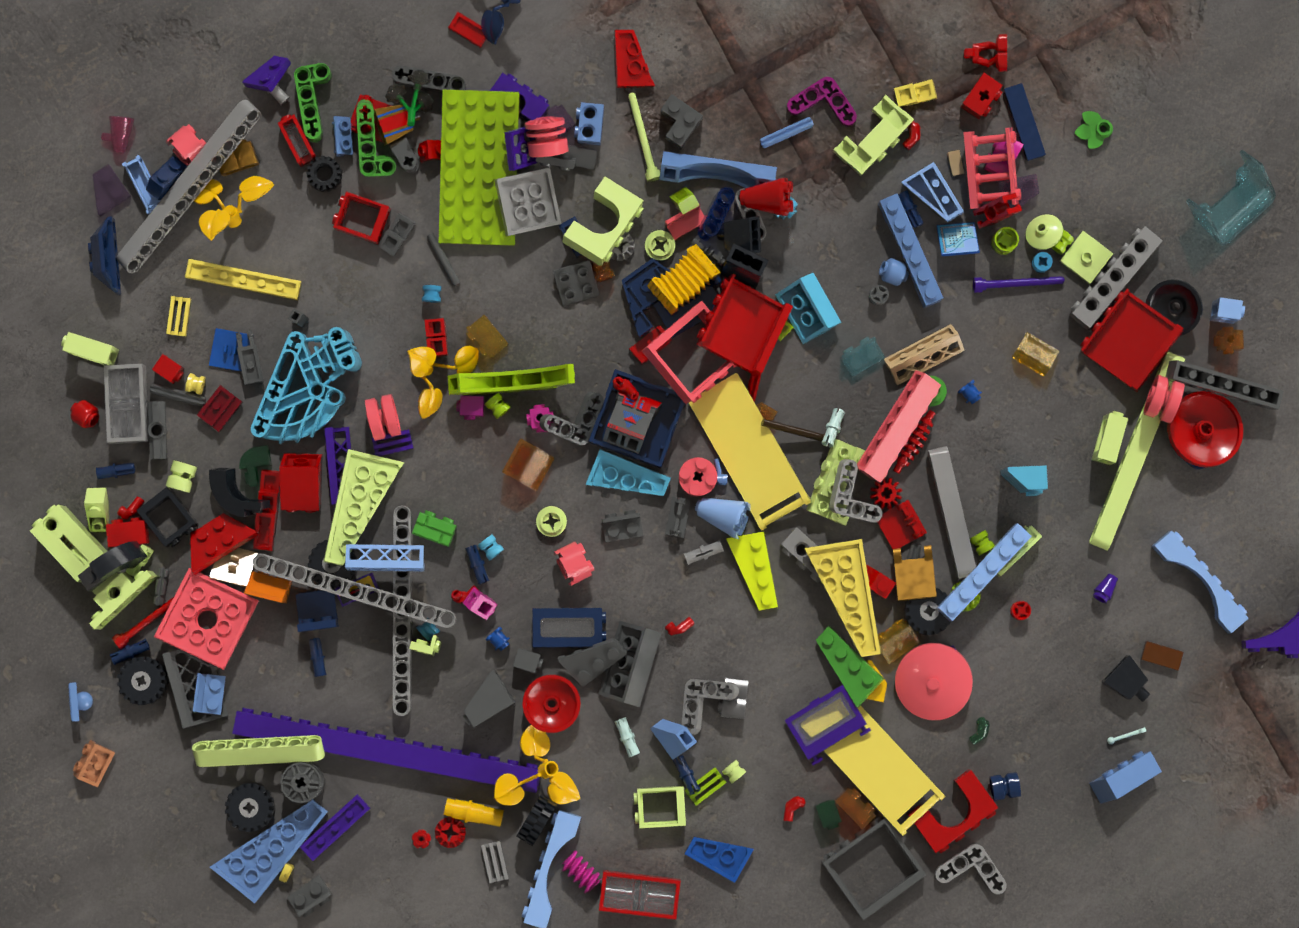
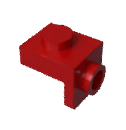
[418,140,441,162]

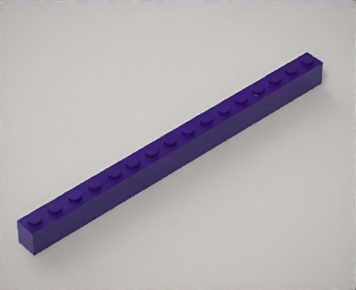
[232,708,540,793]

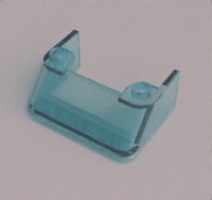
[1186,150,1276,245]

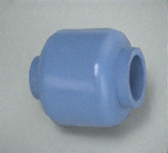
[879,258,909,286]

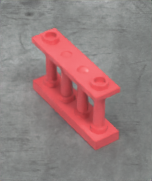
[963,127,1021,209]

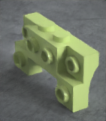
[833,95,914,176]
[806,439,865,526]

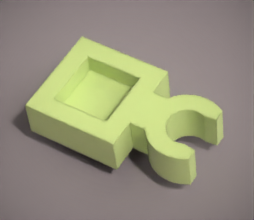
[126,544,154,577]

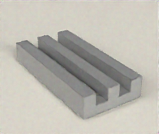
[481,841,509,883]

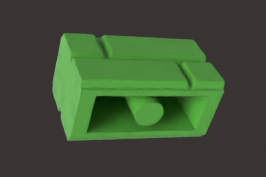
[412,510,457,547]

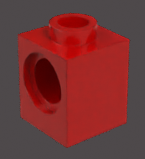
[152,354,185,384]

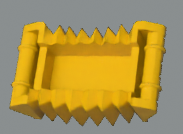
[647,244,721,315]

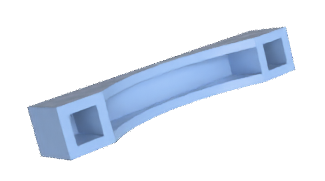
[936,523,1032,621]
[1151,531,1248,633]
[521,810,581,928]

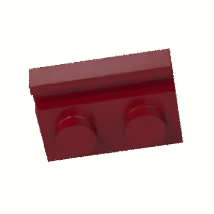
[197,385,243,432]

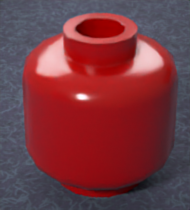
[70,400,100,428]

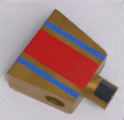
[374,105,421,146]

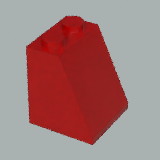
[279,453,323,513]

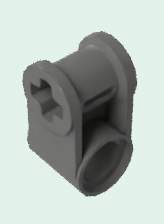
[388,135,419,173]

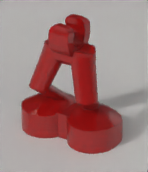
[964,34,1007,72]

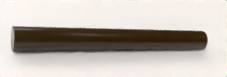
[761,419,825,442]

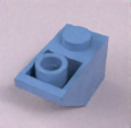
[650,719,697,760]

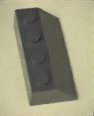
[598,621,661,707]

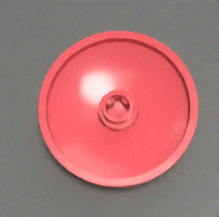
[895,643,973,720]

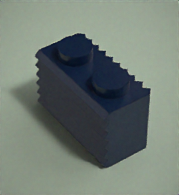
[146,156,187,200]

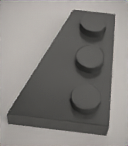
[558,638,627,687]

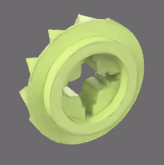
[645,230,675,261]
[536,506,567,537]

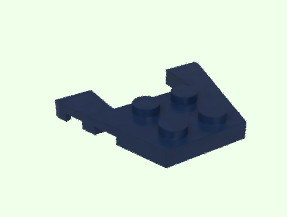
[621,258,700,337]

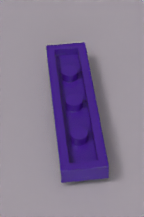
[300,794,371,861]

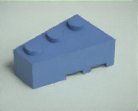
[1089,751,1162,803]

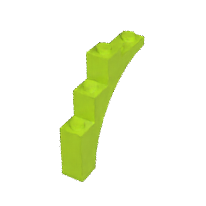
[448,364,575,395]

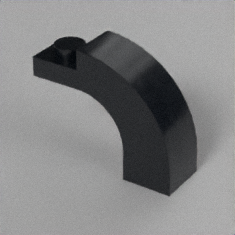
[209,468,270,517]
[78,541,148,592]

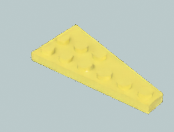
[804,539,881,657]

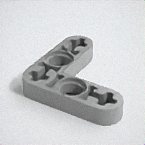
[829,459,882,522]
[681,679,739,735]
[935,844,1006,894]

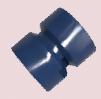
[989,772,1021,801]

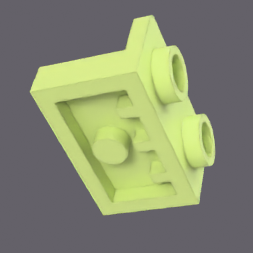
[409,635,441,656]

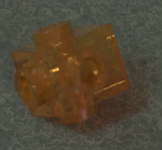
[1214,327,1244,355]

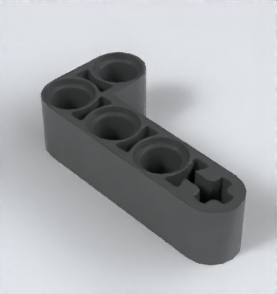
[392,66,466,94]

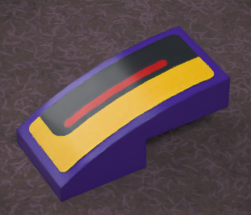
[334,573,379,607]

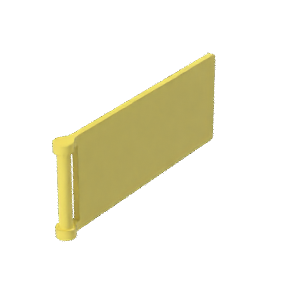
[689,373,811,531]
[801,698,946,836]

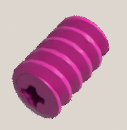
[561,850,602,894]

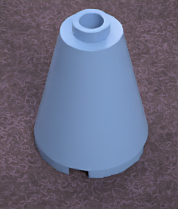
[695,497,751,539]

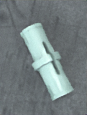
[822,408,845,448]
[615,717,640,757]

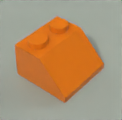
[244,571,292,604]

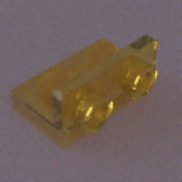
[466,315,509,359]
[1012,332,1060,376]
[878,619,920,664]

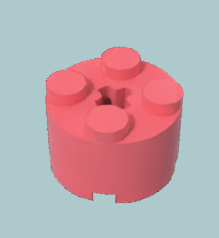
[166,124,206,166]
[679,457,717,497]
[554,541,594,586]

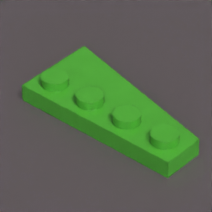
[816,626,884,707]

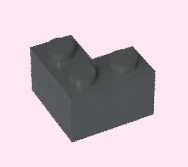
[661,94,703,150]

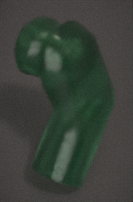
[969,717,990,745]

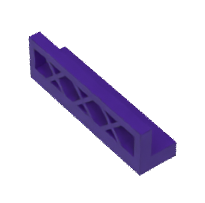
[325,427,351,505]

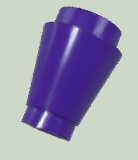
[1093,574,1118,603]

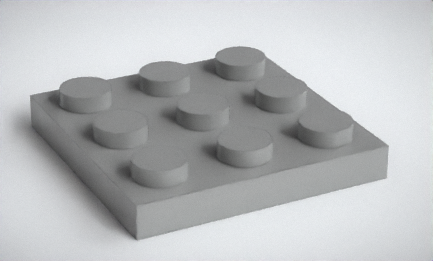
[494,168,562,236]

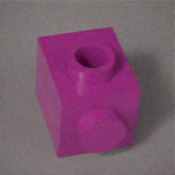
[456,396,485,420]

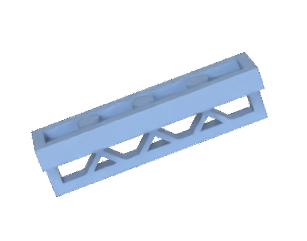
[345,544,425,572]

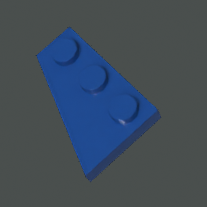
[684,837,754,883]

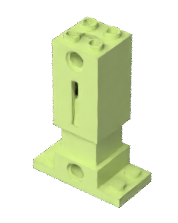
[30,504,158,630]

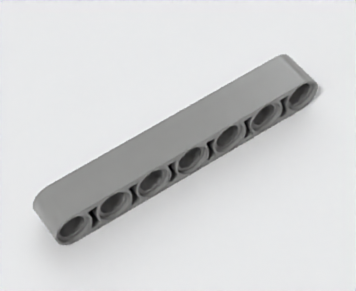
[928,446,976,579]

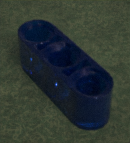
[698,187,735,241]

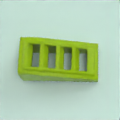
[669,187,699,214]

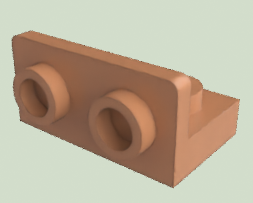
[73,740,115,787]

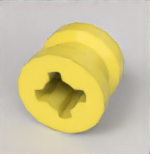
[185,373,206,395]

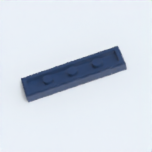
[1003,83,1046,161]

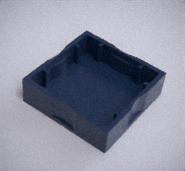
[589,369,685,469]

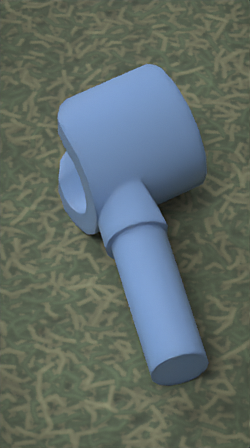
[714,458,727,485]

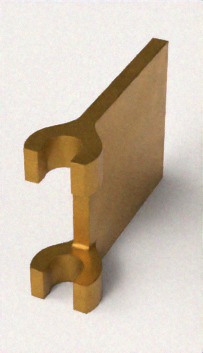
[893,545,937,601]

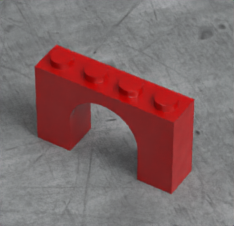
[907,769,998,853]

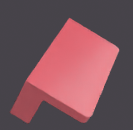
[665,205,707,241]

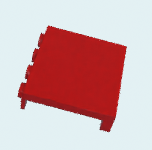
[697,274,793,376]
[1080,288,1184,392]

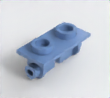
[332,116,353,157]

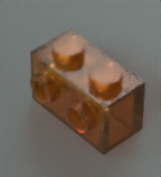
[834,787,876,830]

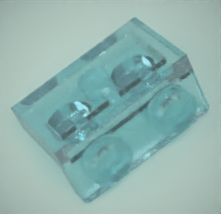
[841,336,885,377]

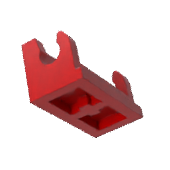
[629,325,672,365]

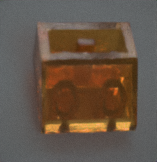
[502,438,555,492]

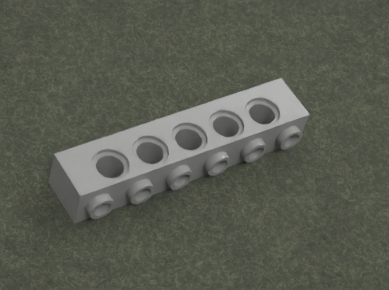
[1069,226,1163,330]

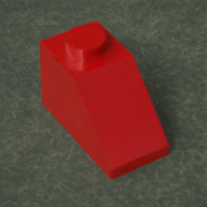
[866,564,896,599]

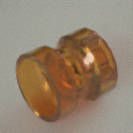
[591,261,615,283]

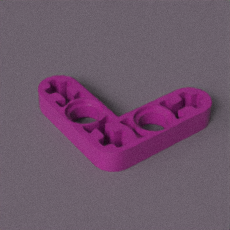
[787,77,857,127]

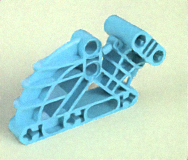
[251,327,362,444]

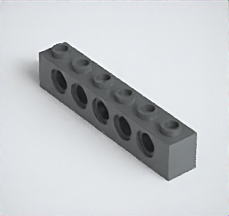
[1165,360,1284,410]

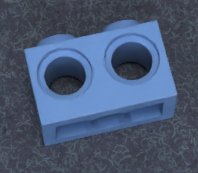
[574,102,604,145]

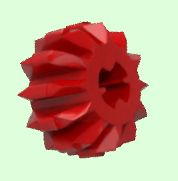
[870,478,902,510]

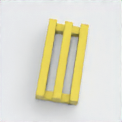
[166,296,191,337]

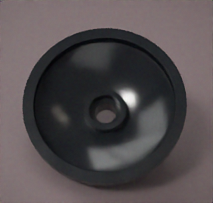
[1146,279,1203,336]

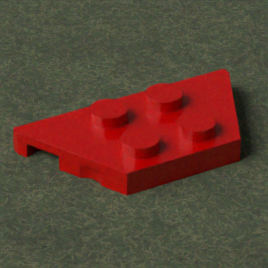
[190,513,258,575]

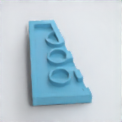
[586,449,671,496]

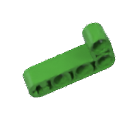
[294,63,332,142]
[356,99,396,177]

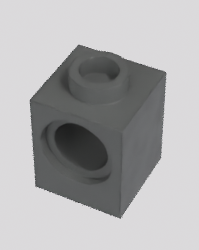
[513,648,543,673]

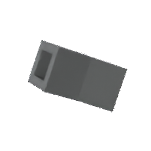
[288,309,309,328]

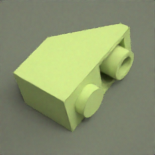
[84,488,109,532]

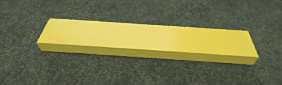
[185,259,302,300]

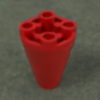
[740,178,794,216]

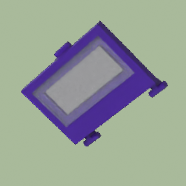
[785,685,871,766]

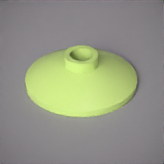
[1026,214,1063,250]

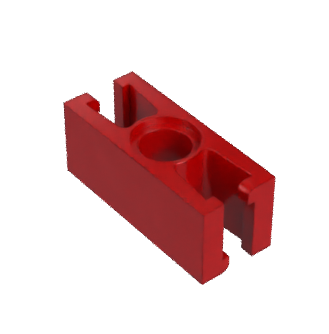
[973,193,1022,229]

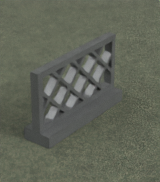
[162,649,228,729]

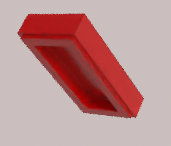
[448,12,486,48]

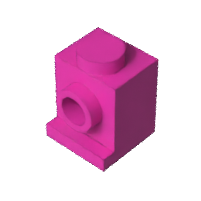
[463,587,497,620]

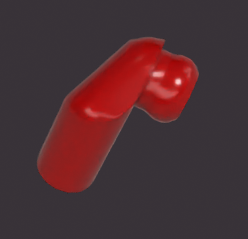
[902,121,920,150]
[117,496,144,519]
[451,585,479,603]
[665,617,694,636]

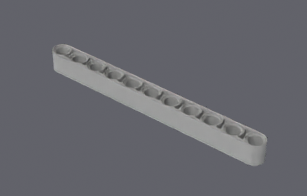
[117,100,261,273]
[393,505,412,716]
[252,554,457,628]

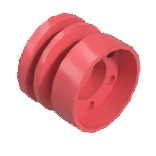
[525,116,569,157]

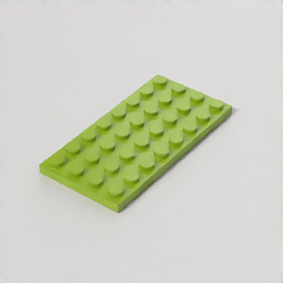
[439,89,519,246]

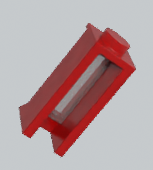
[277,115,316,167]

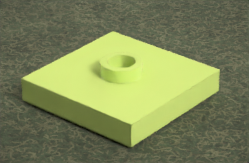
[1059,231,1113,284]

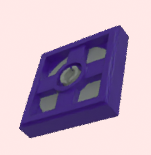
[504,127,537,171]

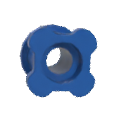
[958,380,982,404]
[485,627,510,651]

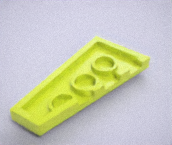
[726,532,778,611]

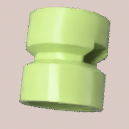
[165,460,197,493]

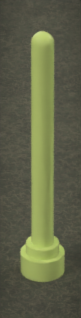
[628,93,660,182]

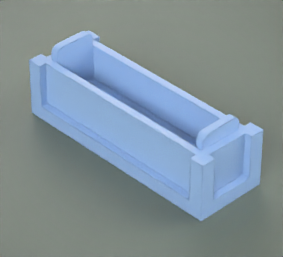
[122,155,161,215]

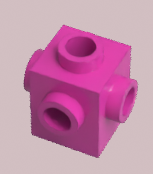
[526,404,554,433]

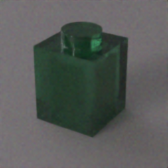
[815,799,842,830]

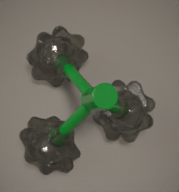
[385,71,434,126]

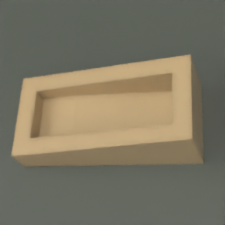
[947,150,964,177]

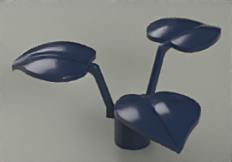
[481,0,521,45]

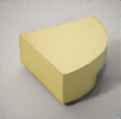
[279,863,294,883]

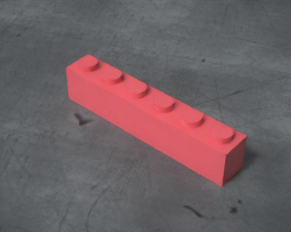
[857,370,941,483]

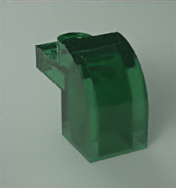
[239,445,272,488]

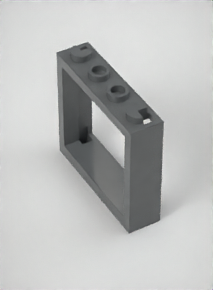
[822,816,926,920]

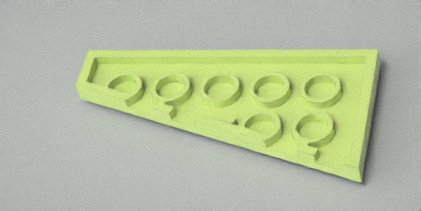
[323,449,404,566]

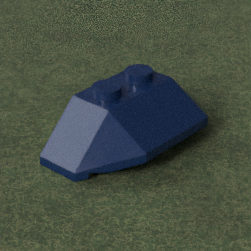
[88,216,121,295]

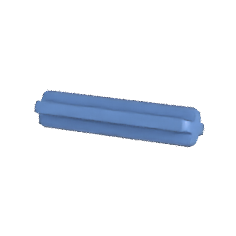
[760,117,814,148]

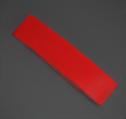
[253,469,280,551]

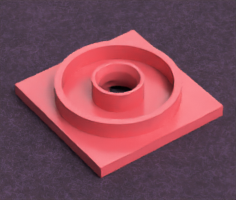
[154,568,259,670]

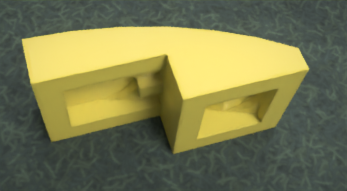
[894,79,937,107]

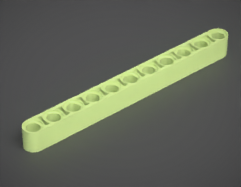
[1089,352,1185,551]

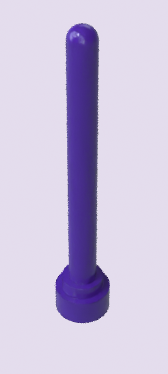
[973,276,1065,293]

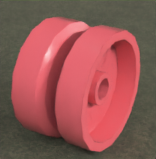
[1144,375,1185,423]
[365,394,401,441]

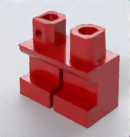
[425,318,449,357]

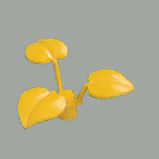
[194,176,274,241]
[407,346,479,419]
[494,725,580,806]

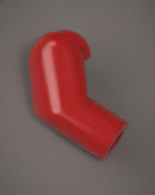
[613,377,639,399]
[783,796,806,822]

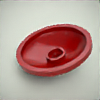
[523,675,581,733]

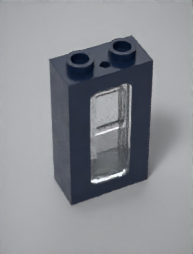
[532,608,606,647]

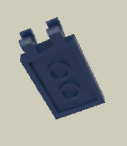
[654,276,721,338]

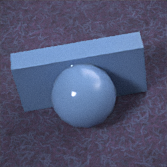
[68,682,93,722]

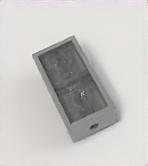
[104,364,149,444]

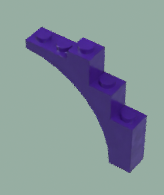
[1242,611,1299,658]

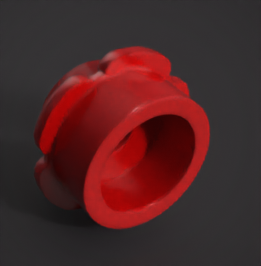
[412,829,431,849]

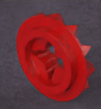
[435,817,466,848]

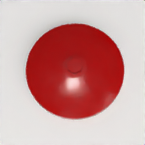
[1167,391,1243,468]

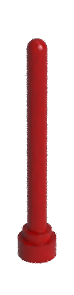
[112,597,174,650]

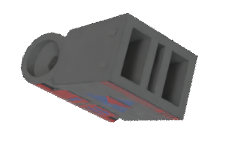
[603,390,663,454]

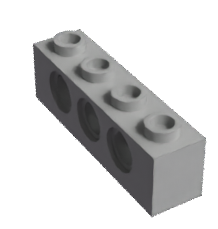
[781,527,827,592]

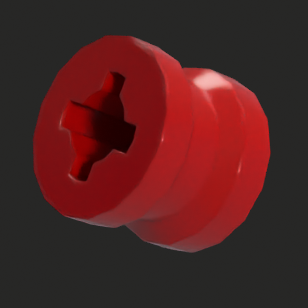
[1010,601,1031,620]

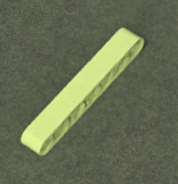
[192,735,325,767]

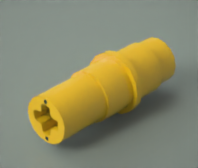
[443,798,504,827]

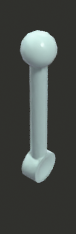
[1107,727,1146,745]

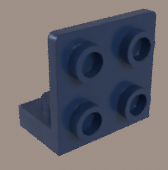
[295,590,339,632]

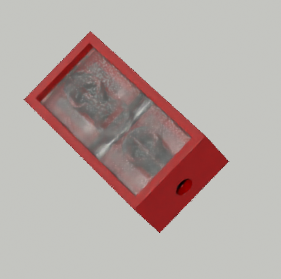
[599,870,681,920]

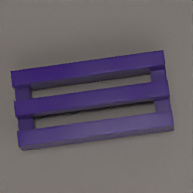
[372,429,414,457]

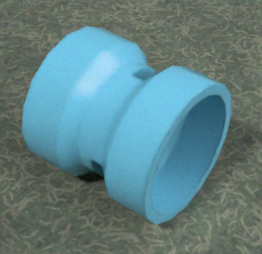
[478,534,504,561]

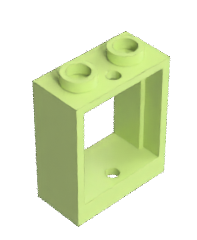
[61,332,119,366]
[1092,411,1128,465]
[634,786,686,828]

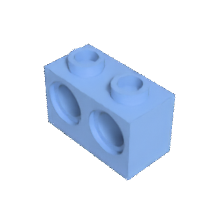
[1210,297,1245,324]

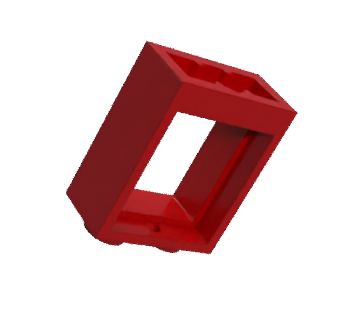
[332,192,391,245]

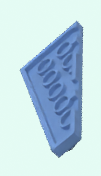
[210,799,328,904]

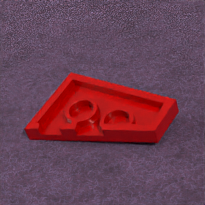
[614,30,655,88]

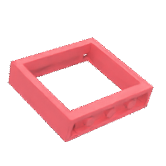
[642,301,736,404]

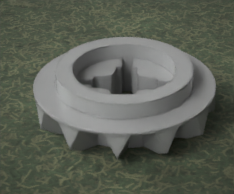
[611,232,635,261]

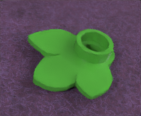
[1075,111,1113,149]

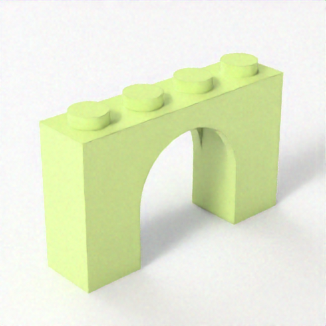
[563,177,644,266]

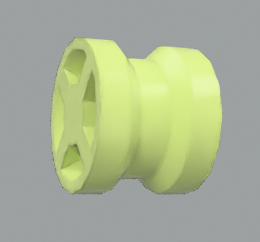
[722,760,746,784]

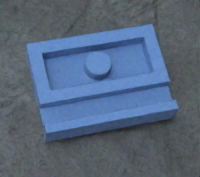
[193,673,226,715]

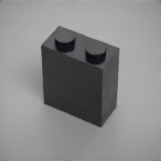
[721,244,769,290]

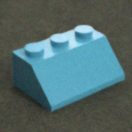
[775,273,841,344]
[1000,465,1048,496]

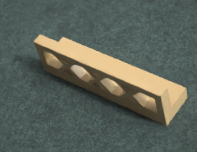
[884,324,965,385]

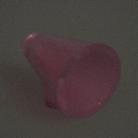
[101,116,135,153]

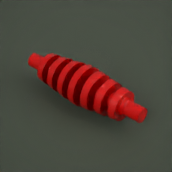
[893,410,936,474]

